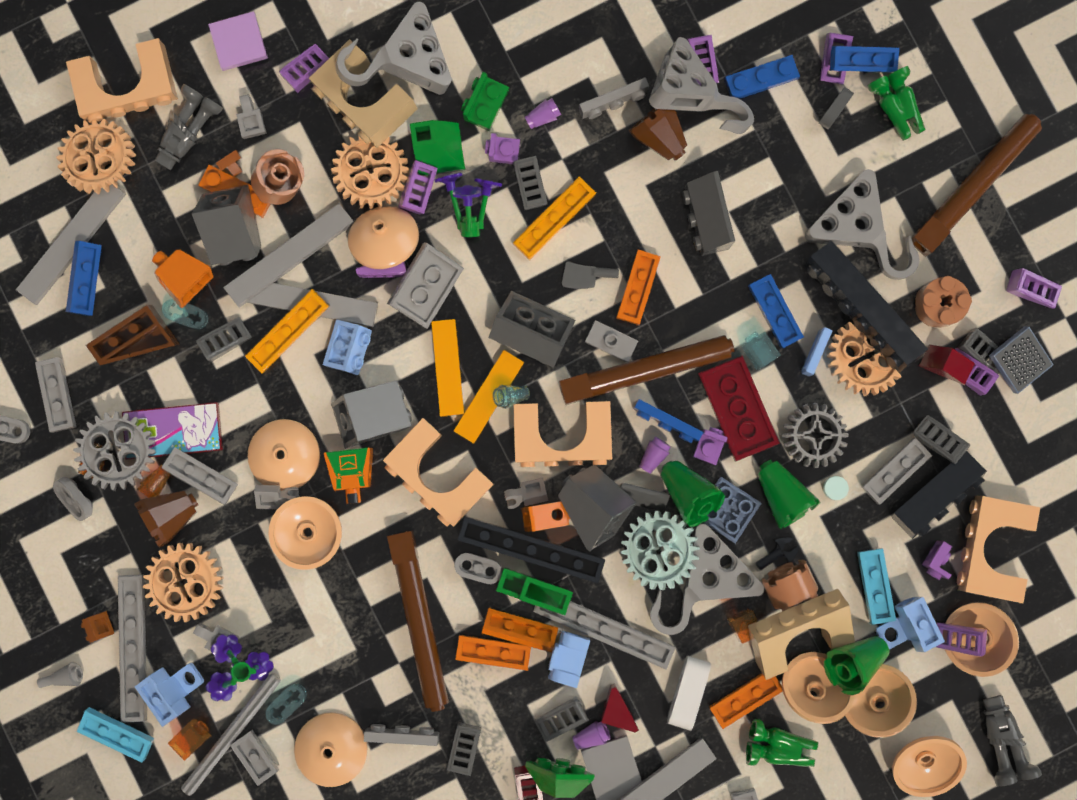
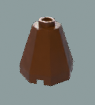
[629,108,687,161]
[134,491,199,547]

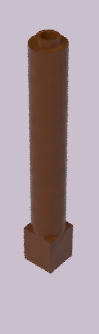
[911,114,1042,257]
[559,335,734,405]
[387,531,449,712]

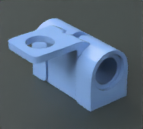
[876,597,945,652]
[548,631,590,688]
[135,663,204,727]

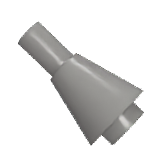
[37,662,83,688]

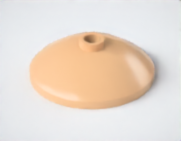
[348,206,419,269]
[248,419,320,491]
[268,496,342,570]
[943,602,1019,677]
[782,652,855,724]
[845,664,917,737]
[294,712,368,787]
[892,736,967,797]

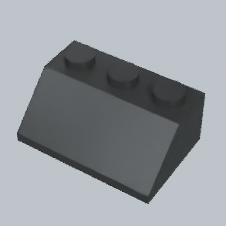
[682,171,735,256]
[488,291,576,368]

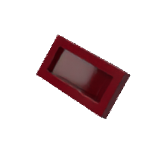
[919,344,975,386]
[601,683,639,733]

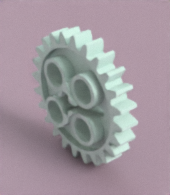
[621,511,700,590]

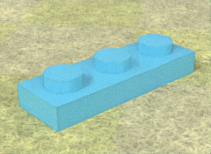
[857,548,896,625]
[76,707,154,763]

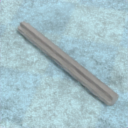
[181,674,281,796]

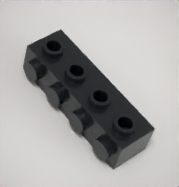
[892,451,987,539]

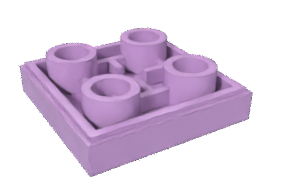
[209,11,268,71]

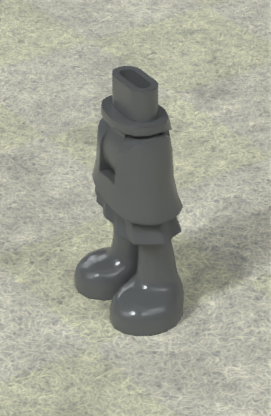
[155,84,223,170]
[983,695,1042,786]

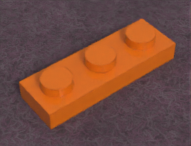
[198,165,270,218]
[617,250,661,325]
[482,608,558,653]
[456,635,531,671]
[709,674,783,729]

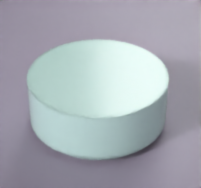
[823,476,849,500]

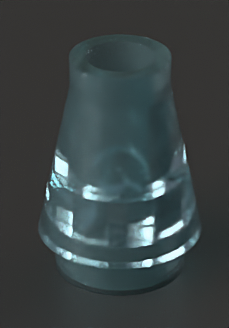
[493,385,530,409]

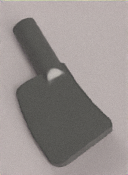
[562,262,619,289]

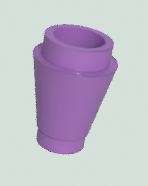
[525,98,561,129]
[639,437,671,474]
[572,721,611,750]

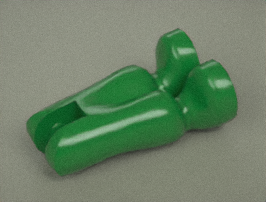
[867,66,926,141]
[746,719,819,767]

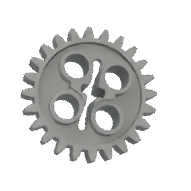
[73,411,156,491]

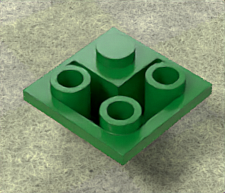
[410,120,465,176]
[525,758,595,798]

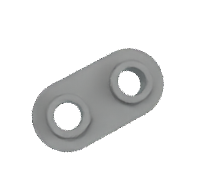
[0,415,30,444]
[53,477,93,521]
[454,553,502,584]

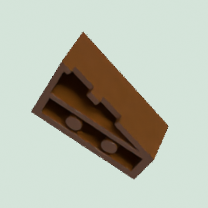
[86,305,179,365]

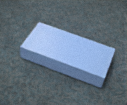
[801,327,832,376]

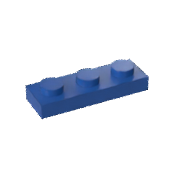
[830,46,899,72]
[724,55,800,99]
[66,241,102,316]
[748,274,804,349]
[633,399,704,443]

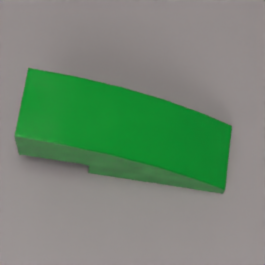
[496,568,573,615]

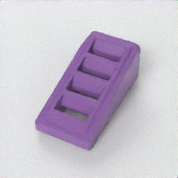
[820,33,853,84]
[687,35,719,86]
[279,44,329,93]
[398,160,438,214]
[356,262,407,278]
[1006,268,1062,309]
[955,348,999,396]
[936,622,987,657]

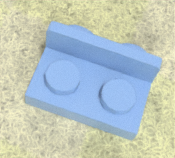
[323,319,372,375]

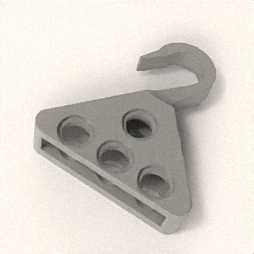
[336,2,452,95]
[649,37,754,134]
[805,169,919,280]
[650,524,764,635]

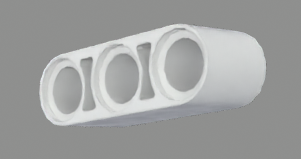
[667,655,711,731]

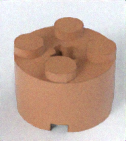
[251,149,304,205]
[915,276,972,328]
[761,560,818,611]

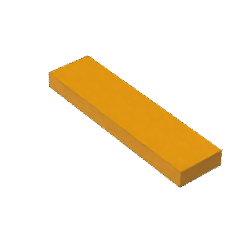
[513,176,596,261]
[245,289,330,373]
[431,319,464,417]
[454,350,524,443]

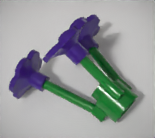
[434,173,502,237]
[206,634,274,701]

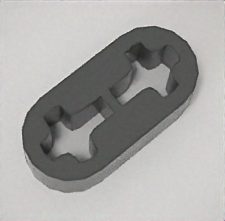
[819,87,854,130]

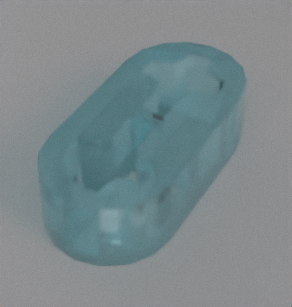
[162,299,208,330]
[265,684,307,725]

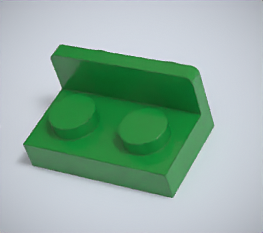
[461,72,509,132]

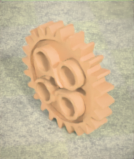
[56,119,136,194]
[331,136,409,209]
[827,322,901,396]
[143,543,224,622]

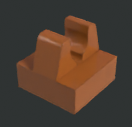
[216,150,243,177]
[81,611,115,643]

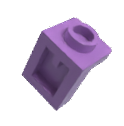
[485,133,520,164]
[693,427,727,465]
[922,541,952,580]

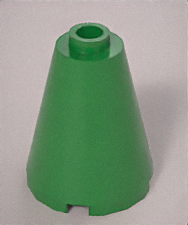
[757,460,821,529]
[661,461,725,527]
[824,636,889,695]

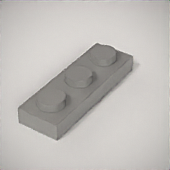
[579,78,649,119]
[35,357,76,433]
[862,438,932,505]
[161,447,238,505]
[364,724,439,746]

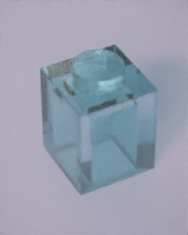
[741,332,781,371]

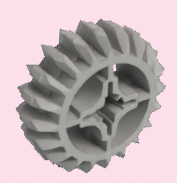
[782,403,848,468]

